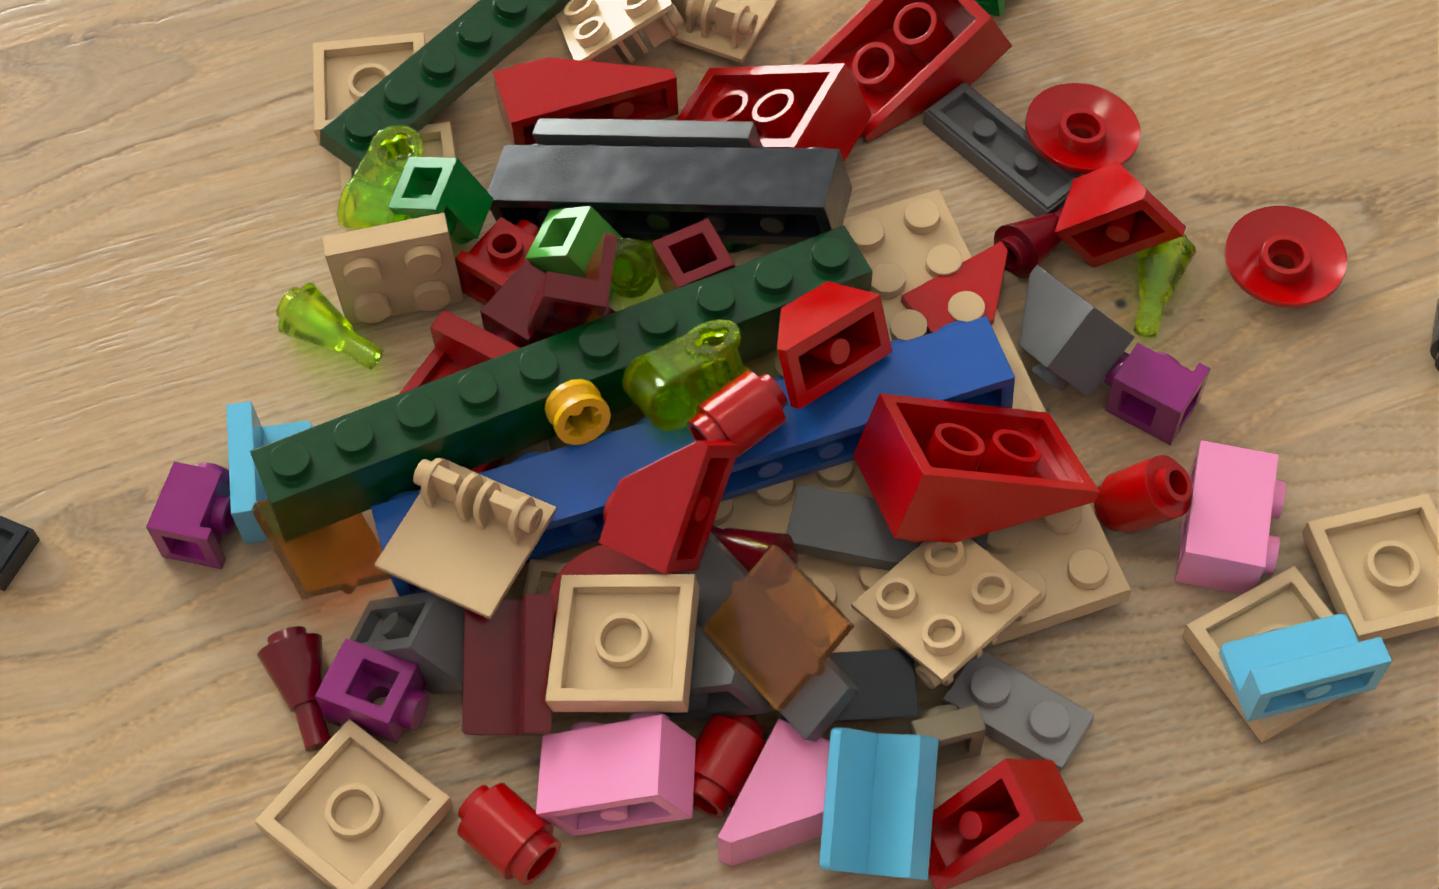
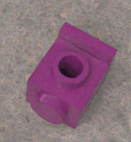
[1104,343,1211,446]
[146,461,235,570]
[315,638,430,744]

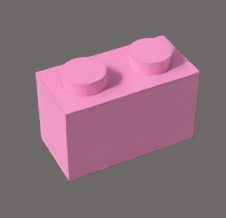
[1174,440,1286,595]
[536,712,696,836]

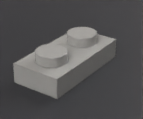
[943,651,1095,775]

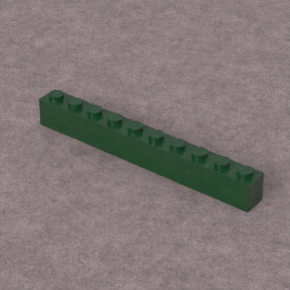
[250,226,873,542]

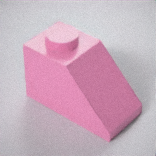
[718,719,830,866]

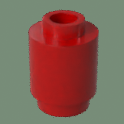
[687,370,788,460]
[1094,455,1192,534]
[693,714,766,818]
[457,783,561,886]

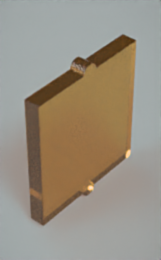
[251,500,391,600]
[702,545,855,711]

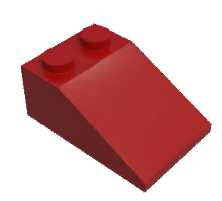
[803,0,1012,142]
[676,63,872,162]
[853,393,1099,543]

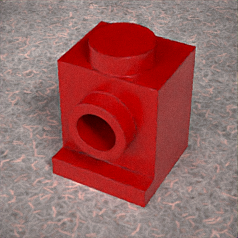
[455,217,540,306]

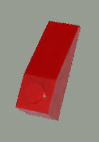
[493,57,679,145]

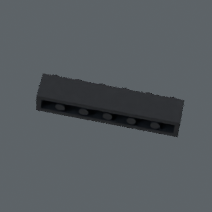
[488,144,852,245]

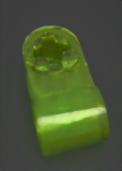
[337,125,425,231]
[623,319,751,432]

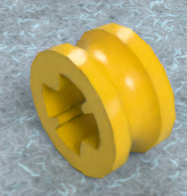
[544,379,611,445]

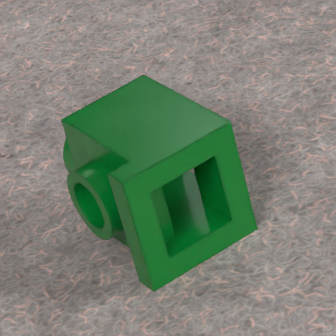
[388,157,494,244]

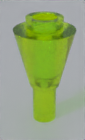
[1133,234,1196,338]
[610,238,658,298]
[276,282,384,370]

